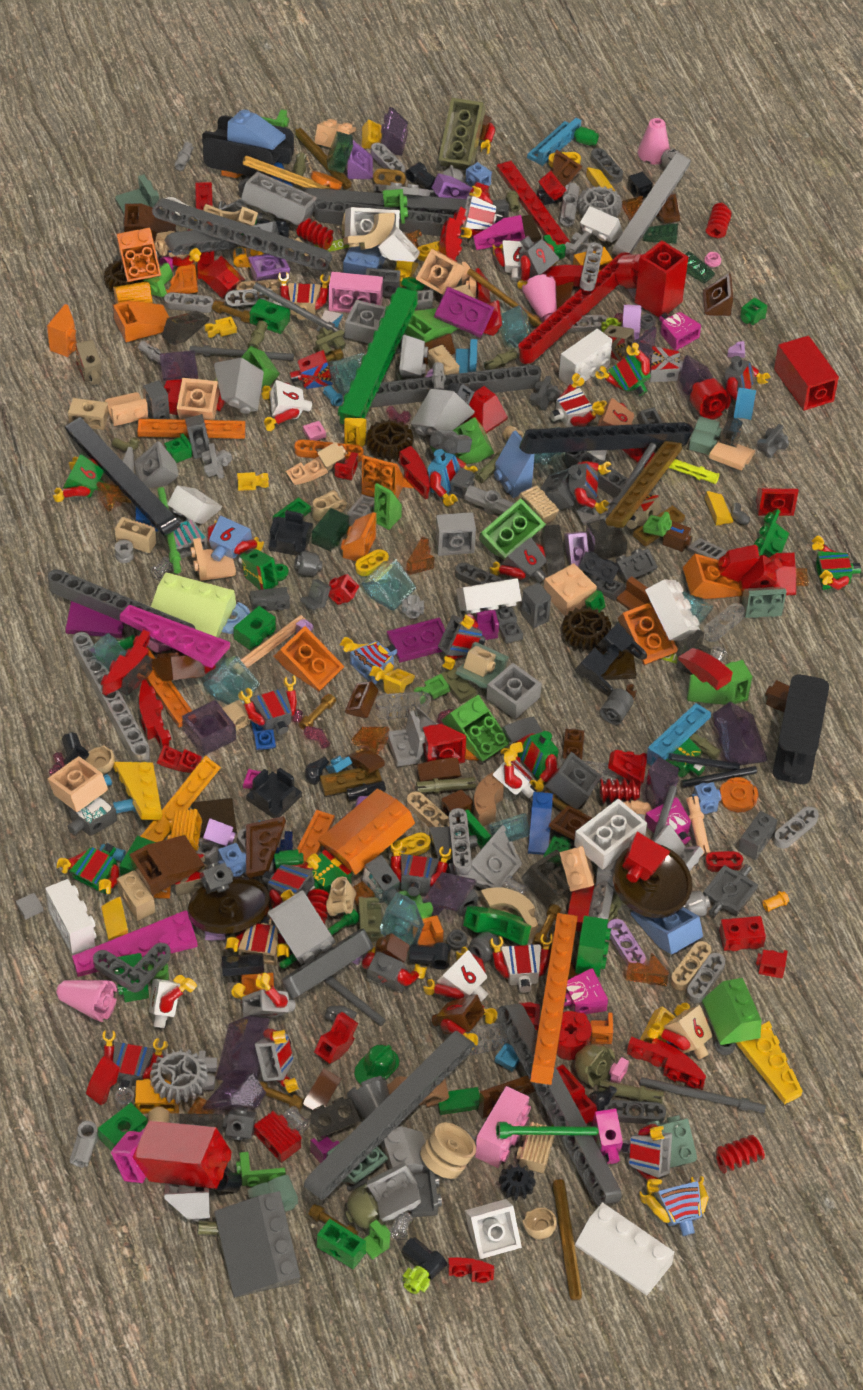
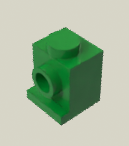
[740,297,768,326]
[164,433,192,463]

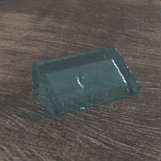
[488,813,530,842]

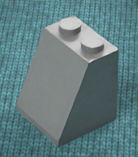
[214,357,264,414]
[411,389,475,435]
[268,890,336,964]

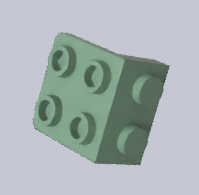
[115,175,159,214]
[455,642,509,688]
[647,1115,697,1168]

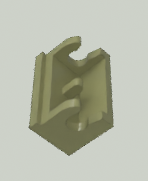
[359,897,383,942]

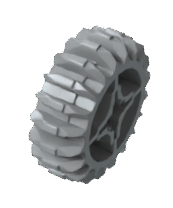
[577,185,622,218]
[150,1048,208,1104]

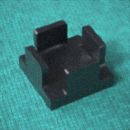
[268,510,313,556]
[246,768,302,818]

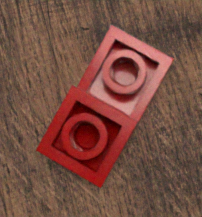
[156,745,202,773]
[86,1056,120,1106]
[448,1257,494,1283]

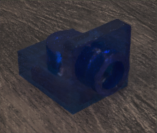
[273,831,293,862]

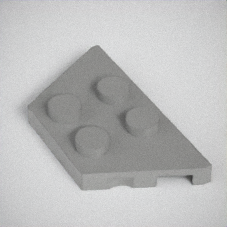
[374,182,437,197]
[457,825,522,889]

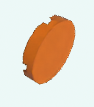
[310,171,343,190]
[719,777,758,813]

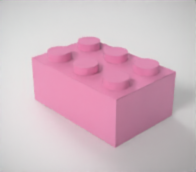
[329,272,383,313]
[475,1086,531,1168]

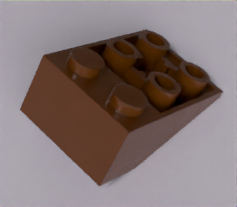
[124,203,176,241]
[129,835,205,896]

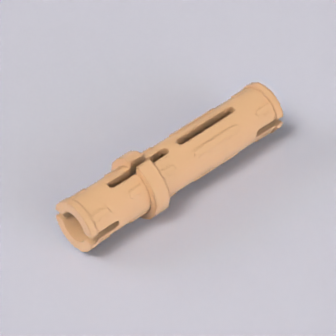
[686,796,710,857]

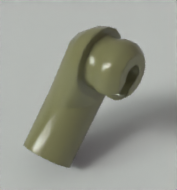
[112,437,139,451]

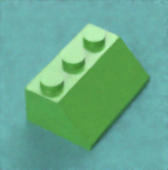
[479,498,546,560]
[702,978,762,1045]

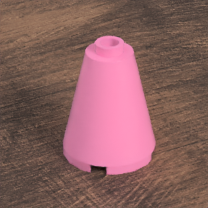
[638,118,670,165]
[522,274,557,322]
[56,980,117,1022]

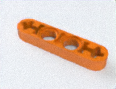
[294,439,364,462]

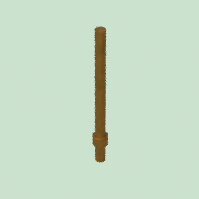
[467,268,543,327]

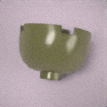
[575,1043,615,1087]
[345,1183,386,1229]

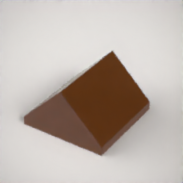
[703,273,733,316]
[548,805,592,843]

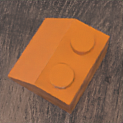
[47,304,77,357]
[341,512,376,561]

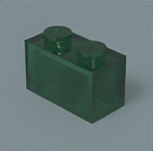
[327,131,354,173]
[312,508,351,552]

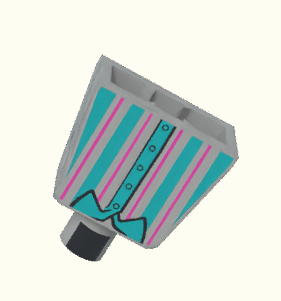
[173,518,207,558]

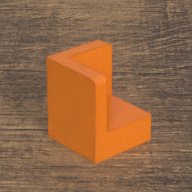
[413,915,444,946]
[241,973,274,995]
[590,1013,613,1044]

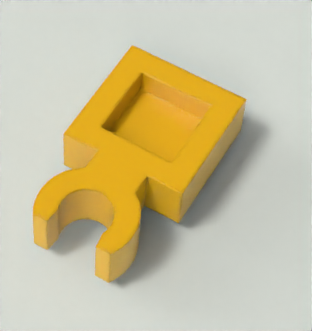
[205,316,237,338]
[237,472,269,491]

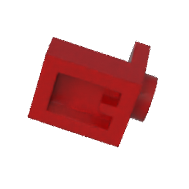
[538,171,567,201]
[335,452,358,481]

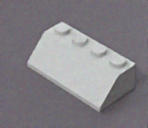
[575,1202,674,1296]

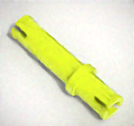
[669,459,719,484]

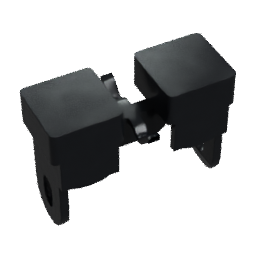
[574,623,647,696]

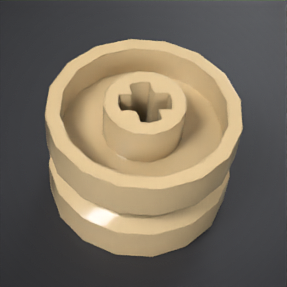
[420,1122,476,1179]

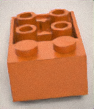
[117,228,161,283]
[113,300,175,342]
[361,455,403,499]

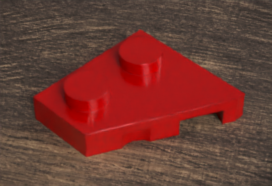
[608,750,647,785]

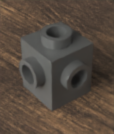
[199,862,233,894]
[223,1107,257,1140]

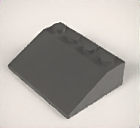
[214,1191,300,1298]

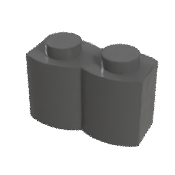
[429,430,472,454]

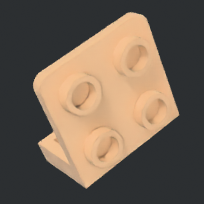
[315,119,356,151]
[105,392,148,426]
[190,538,236,581]
[560,846,596,891]

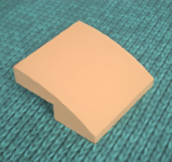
[709,438,756,471]

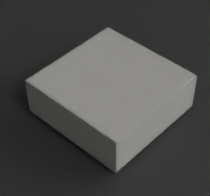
[16,893,43,920]

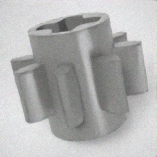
[402,595,424,618]

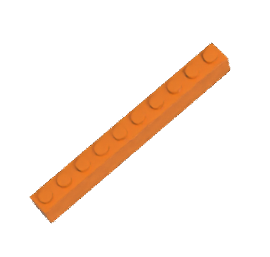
[530,913,578,1085]

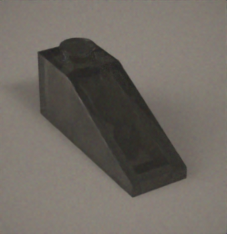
[162,311,210,345]
[540,524,566,577]

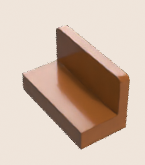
[616,576,651,610]

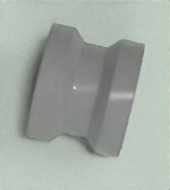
[115,540,134,563]

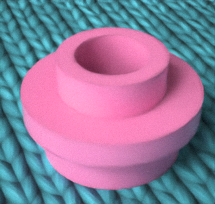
[704,252,721,267]

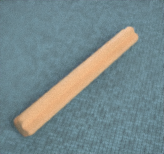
[233,615,306,674]

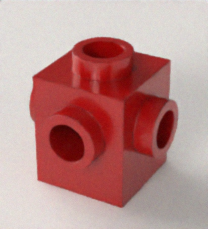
[328,574,359,605]

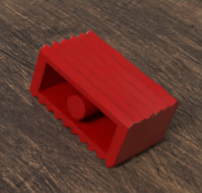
[254,1111,302,1163]

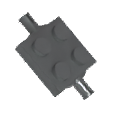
[703,864,758,916]

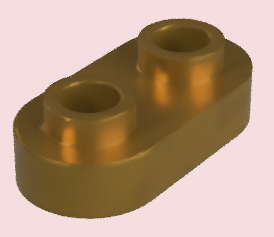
[373,168,406,186]

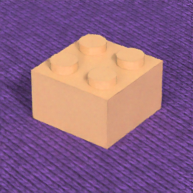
[416,249,466,295]
[177,378,220,420]
[544,563,597,616]
[48,756,108,812]

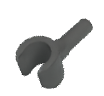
[347,1171,374,1191]

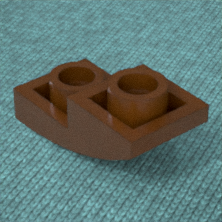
[562,729,585,763]
[346,748,385,774]
[417,758,462,781]
[302,1068,342,1115]

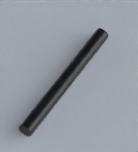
[668,753,740,770]
[681,766,757,788]

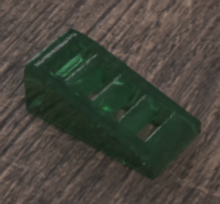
[643,224,678,244]
[685,251,715,284]

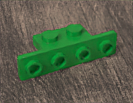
[753,509,789,557]

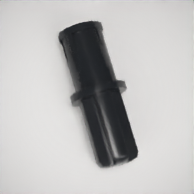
[346,781,386,801]

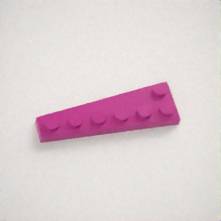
[120,605,230,668]
[72,910,198,977]

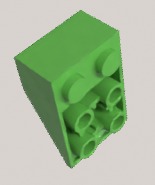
[405,308,458,343]
[430,417,494,465]
[687,660,752,705]
[441,695,510,762]

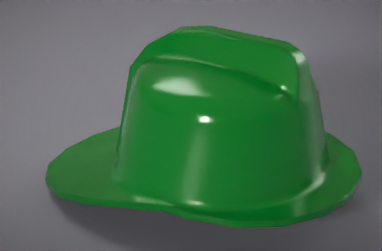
[354,1044,399,1085]

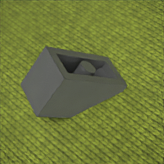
[185,414,209,459]

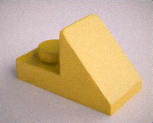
[395,261,418,287]
[383,668,415,699]

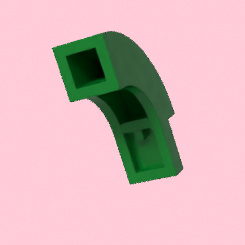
[463,906,531,946]

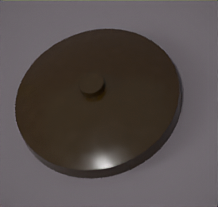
[612,844,692,918]
[188,877,270,934]

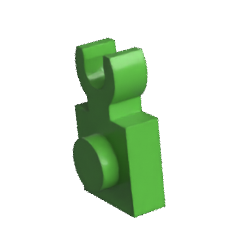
[414,674,450,703]

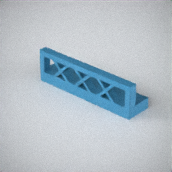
[527,118,581,166]
[647,703,711,766]

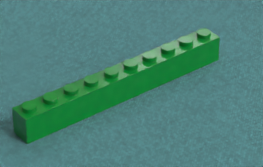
[337,287,418,425]

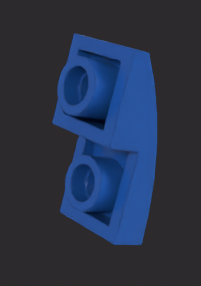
[251,721,276,750]

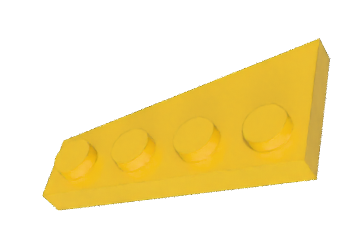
[113,762,162,820]
[736,1021,803,1105]

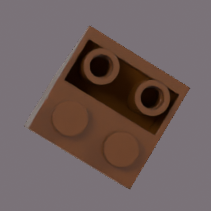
[150,652,205,681]

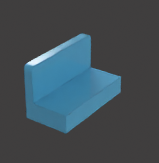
[456,339,477,373]
[732,388,756,427]

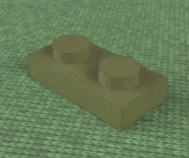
[441,666,477,704]

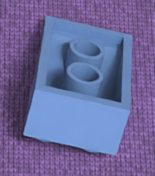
[227,110,286,150]
[343,244,385,275]
[494,431,534,498]
[631,907,703,955]

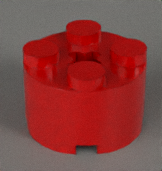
[616,254,643,289]
[690,378,731,420]
[557,1011,592,1060]

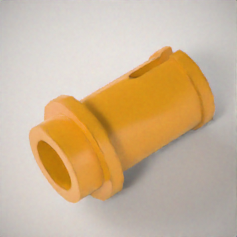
[762,891,789,912]

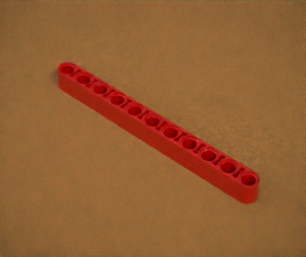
[518,252,632,364]

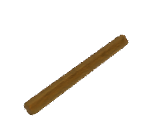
[295,128,352,190]
[243,156,335,190]
[553,1179,582,1301]

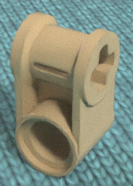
[312,490,347,522]
[326,877,356,916]

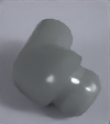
[732,503,750,525]
[325,1005,357,1021]

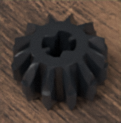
[498,1162,536,1201]

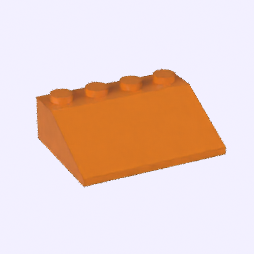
[318,789,415,875]

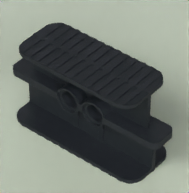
[202,115,294,177]
[773,674,829,784]

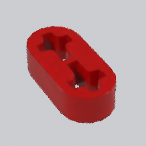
[705,851,743,872]

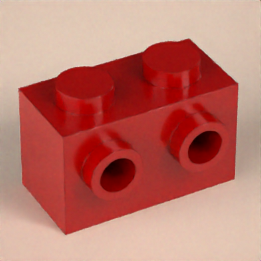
[719,916,766,951]

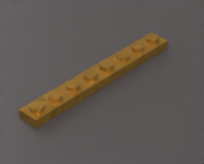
[606,441,682,528]

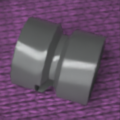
[600,688,634,725]

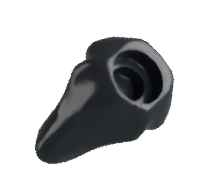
[305,756,329,785]
[588,1085,617,1111]

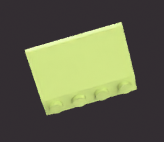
[151,572,236,637]

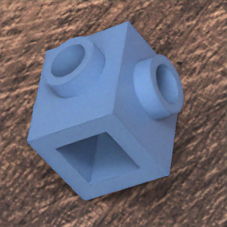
[465,162,492,186]
[691,782,721,814]
[218,843,246,877]

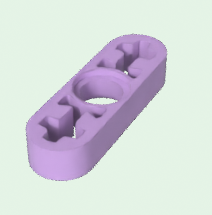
[607,919,646,971]

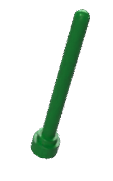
[279,909,360,969]
[496,1121,599,1139]

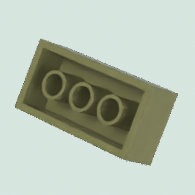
[438,98,486,170]

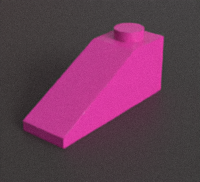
[474,215,525,250]

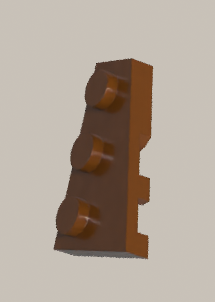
[246,816,286,878]
[478,1075,536,1119]

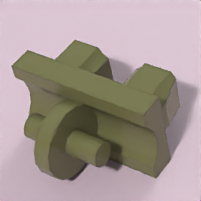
[313,327,346,356]

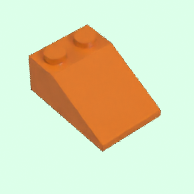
[683,554,743,599]
[617,602,678,665]
[274,626,345,691]

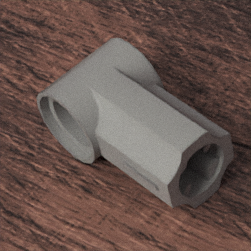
[70,1121,98,1168]

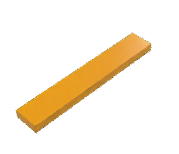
[140,756,221,842]

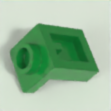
[543,235,566,259]
[543,836,574,867]

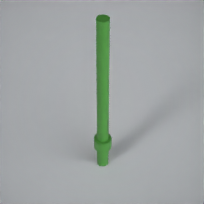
[157,487,181,574]

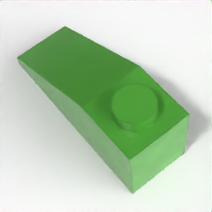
[374,483,402,530]

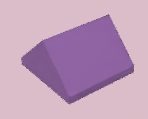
[347,138,373,179]
[248,254,290,281]

